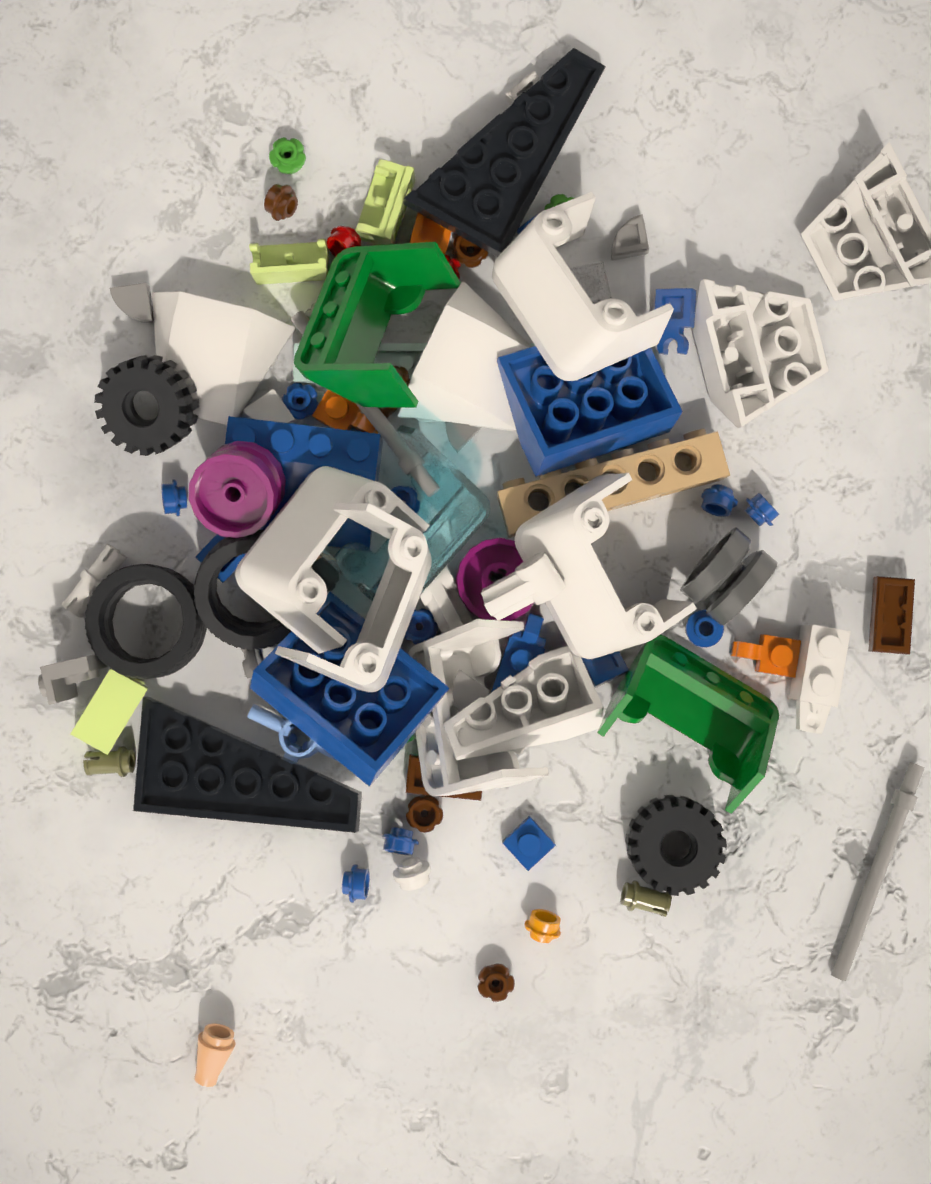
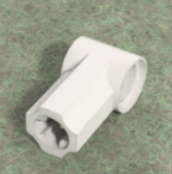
[481,552,566,621]
[420,559,472,634]

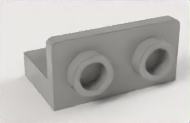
[38,655,107,705]

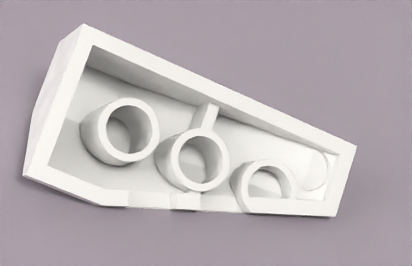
[443,646,604,760]

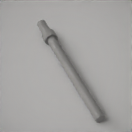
[291,311,440,497]
[831,762,925,981]

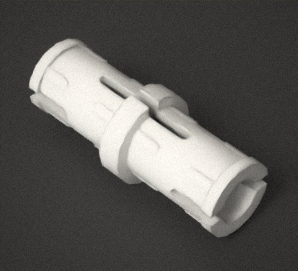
[62,544,127,618]

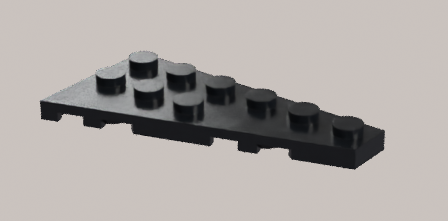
[403,48,606,257]
[133,697,362,833]

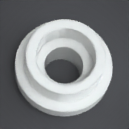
[393,857,431,890]

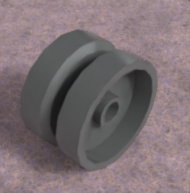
[680,527,778,626]

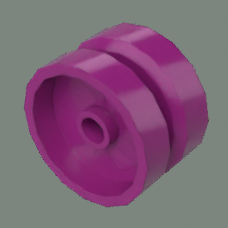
[189,441,286,538]
[457,538,535,621]

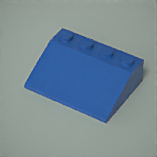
[497,346,683,477]
[225,416,383,551]
[250,591,449,787]

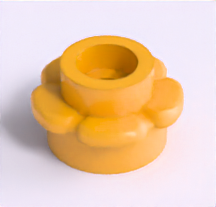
[524,909,561,943]

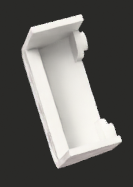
[492,192,674,381]
[235,466,430,654]
[515,473,697,659]
[275,502,432,692]
[408,619,549,796]

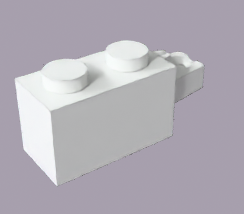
[788,624,851,734]

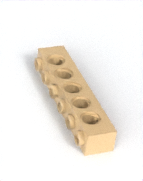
[497,429,730,538]

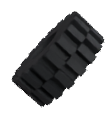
[94,355,199,456]
[626,795,727,896]

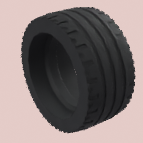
[194,529,291,650]
[85,564,207,679]

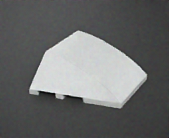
[801,142,931,301]
[692,279,829,428]
[398,281,532,432]
[152,291,296,426]

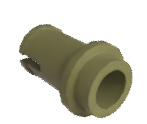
[83,746,136,777]
[620,880,672,917]

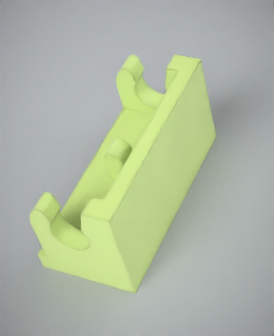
[355,159,415,245]
[249,239,330,285]
[70,669,148,755]

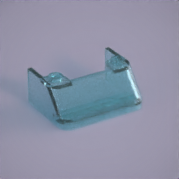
[320,425,490,602]

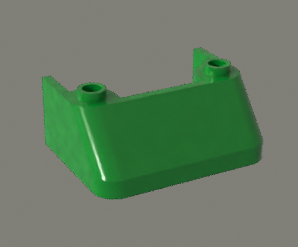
[294,242,461,408]
[597,635,779,814]

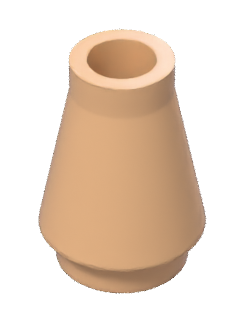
[194,1024,236,1087]

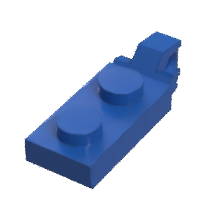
[491,613,547,693]

